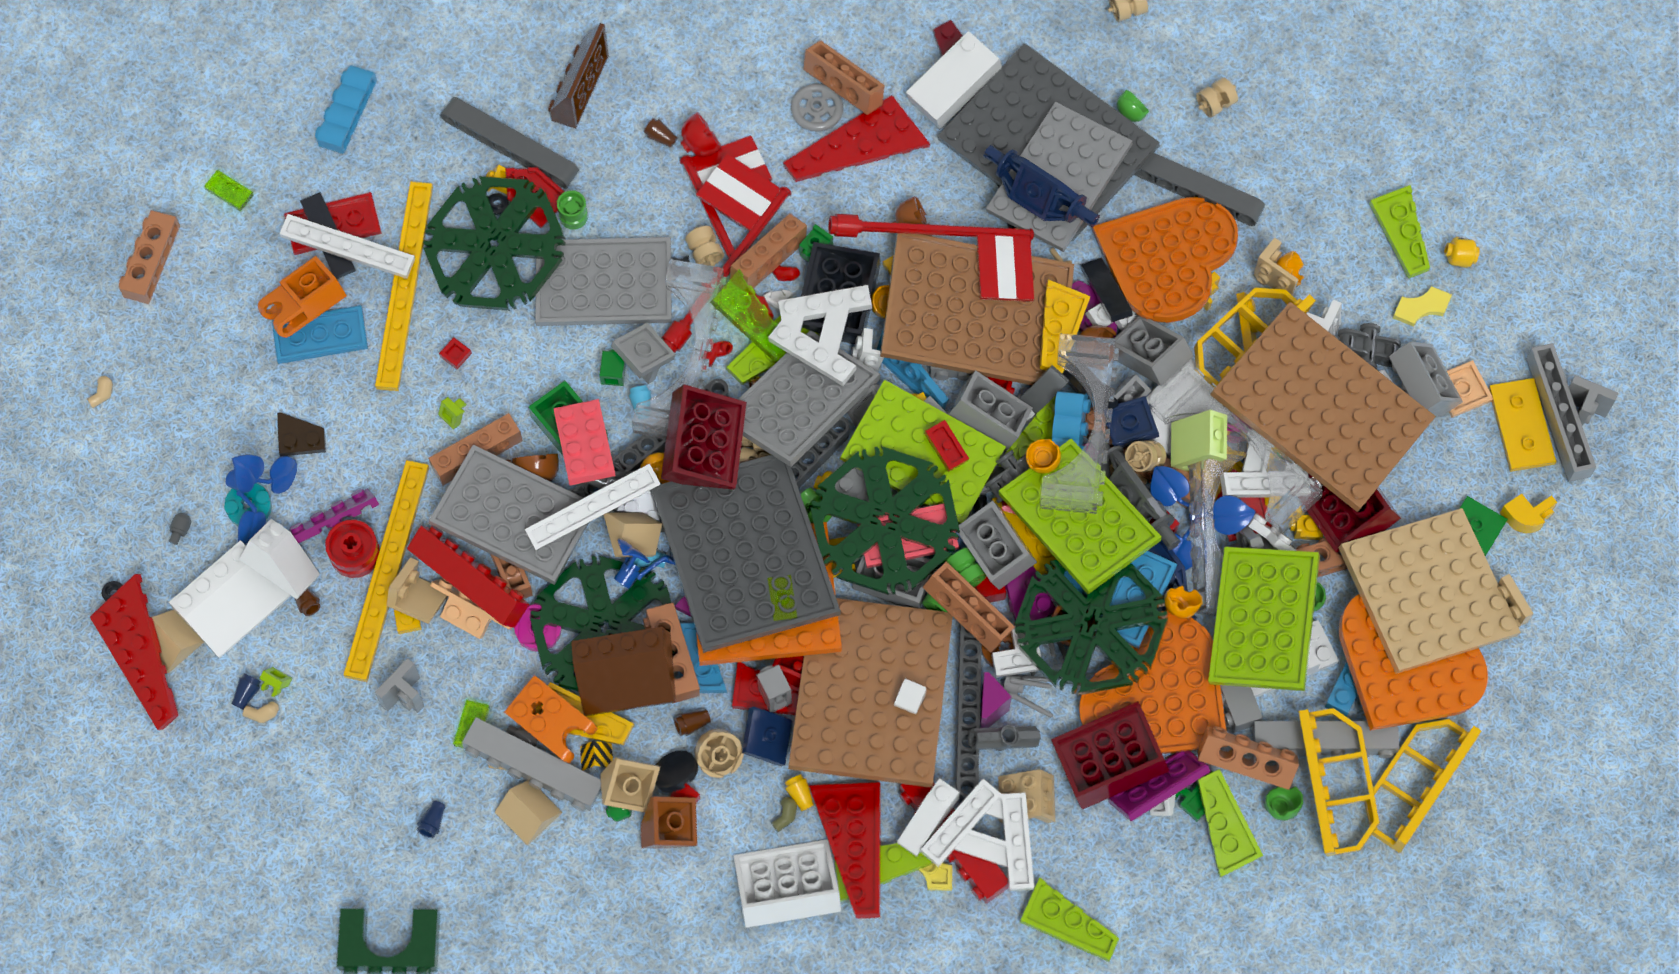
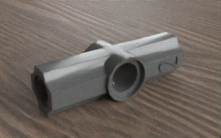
[968,725,1041,751]

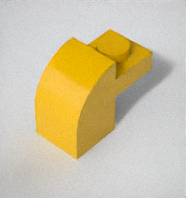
[1500,493,1557,533]

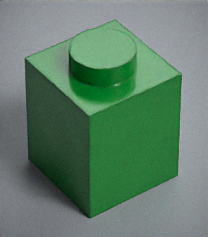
[599,349,626,386]

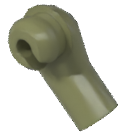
[771,797,797,832]

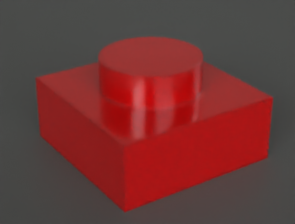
[439,337,472,370]

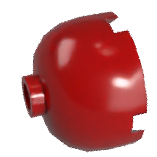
[680,112,722,157]

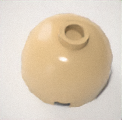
[694,728,744,778]

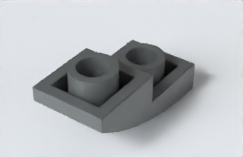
[1019,365,1069,414]

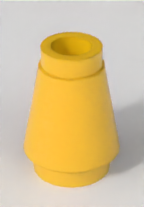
[784,774,814,812]

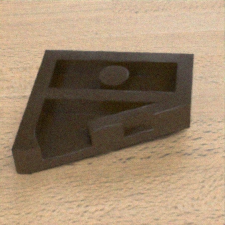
[277,413,326,457]

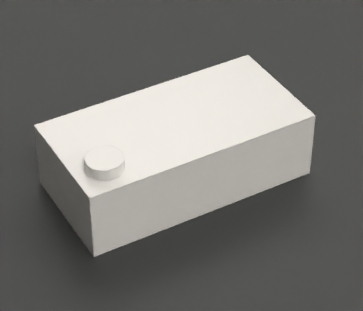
[906,31,1002,129]

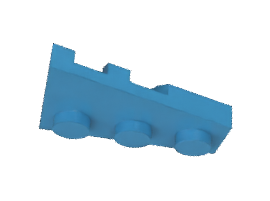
[679,623,727,693]

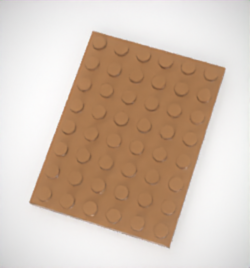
[880,233,1074,385]
[1210,302,1436,512]
[788,598,953,787]

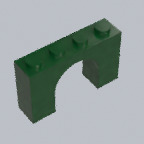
[337,908,440,974]

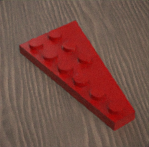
[783,95,930,182]
[90,574,179,730]
[809,782,881,919]

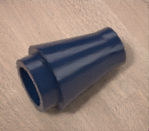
[231,673,261,710]
[417,801,446,838]

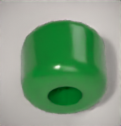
[606,806,632,822]

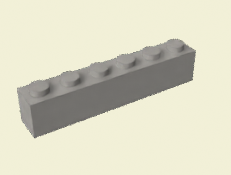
[1526,343,1596,482]
[462,718,601,811]
[1252,721,1399,759]

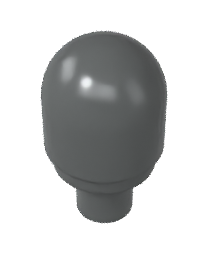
[169,513,191,545]
[506,725,538,747]

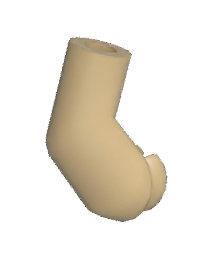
[87,376,113,408]
[242,702,279,723]

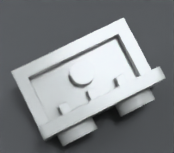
[851,328,884,372]

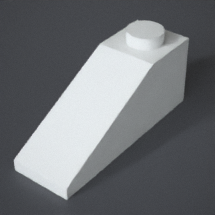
[897,779,959,857]

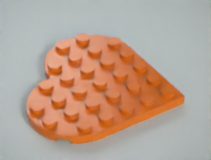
[1092,197,1238,323]
[1339,594,1488,731]
[1079,611,1228,754]

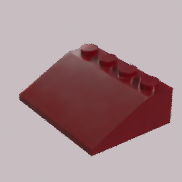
[661,384,747,490]
[1297,473,1401,553]
[1051,701,1170,810]

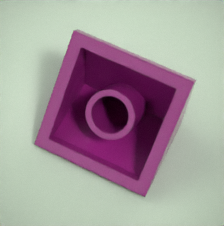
[980,672,1012,728]

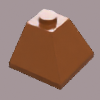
[641,796,697,849]

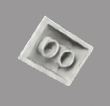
[239,519,320,599]

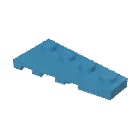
[876,331,949,410]

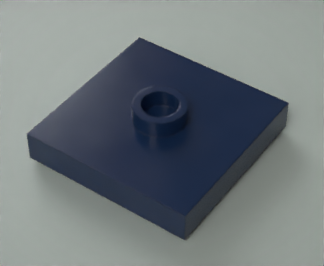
[1103,396,1159,448]
[742,707,792,766]

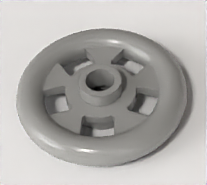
[791,83,843,132]

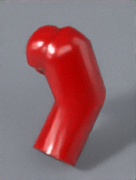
[772,265,800,281]
[701,341,733,367]

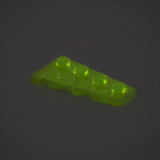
[710,269,787,363]

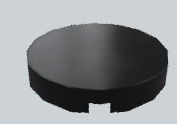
[655,750,698,793]

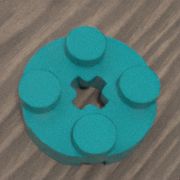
[224,483,272,526]

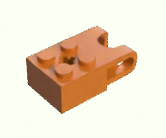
[258,256,347,338]
[504,675,598,764]

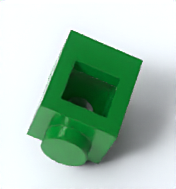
[799,224,833,262]

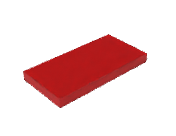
[284,192,382,255]

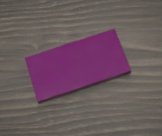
[1108,751,1211,822]

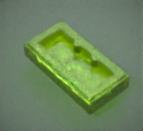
[204,169,254,212]
[767,575,798,621]
[453,700,490,748]

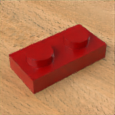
[924,420,969,472]

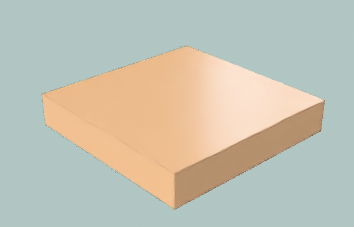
[1447,360,1493,418]

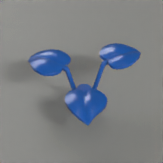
[225,454,297,545]
[1150,466,1256,571]
[606,526,675,589]

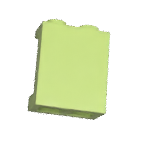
[1171,410,1227,471]

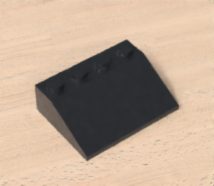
[801,242,881,344]

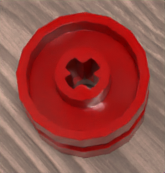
[325,520,380,578]

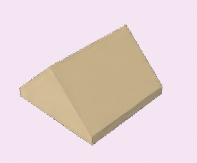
[604,513,662,557]
[152,610,204,673]
[600,758,660,812]
[495,780,562,846]

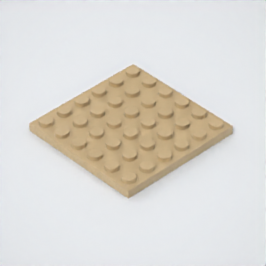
[1338,508,1521,674]

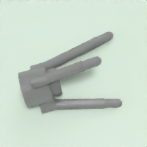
[1004,674,1053,718]

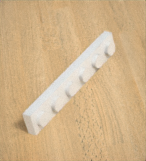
[280,214,415,279]
[525,464,660,551]

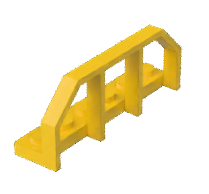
[1194,288,1316,390]
[1299,708,1380,856]
[1364,719,1482,853]

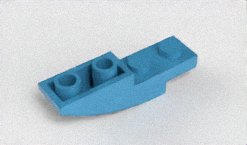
[1325,662,1358,717]

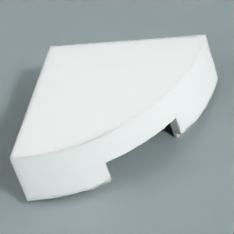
[764,290,793,312]

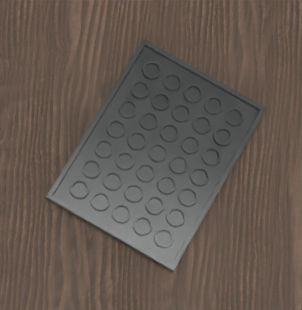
[938,43,1160,242]
[651,455,841,653]

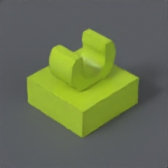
[438,397,467,430]
[259,667,293,697]

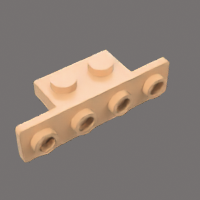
[430,578,513,639]

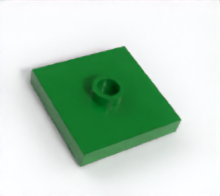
[1459,496,1508,557]

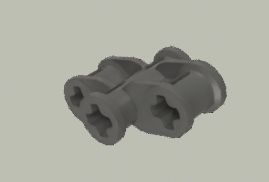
[1338,323,1401,370]
[985,450,1030,503]

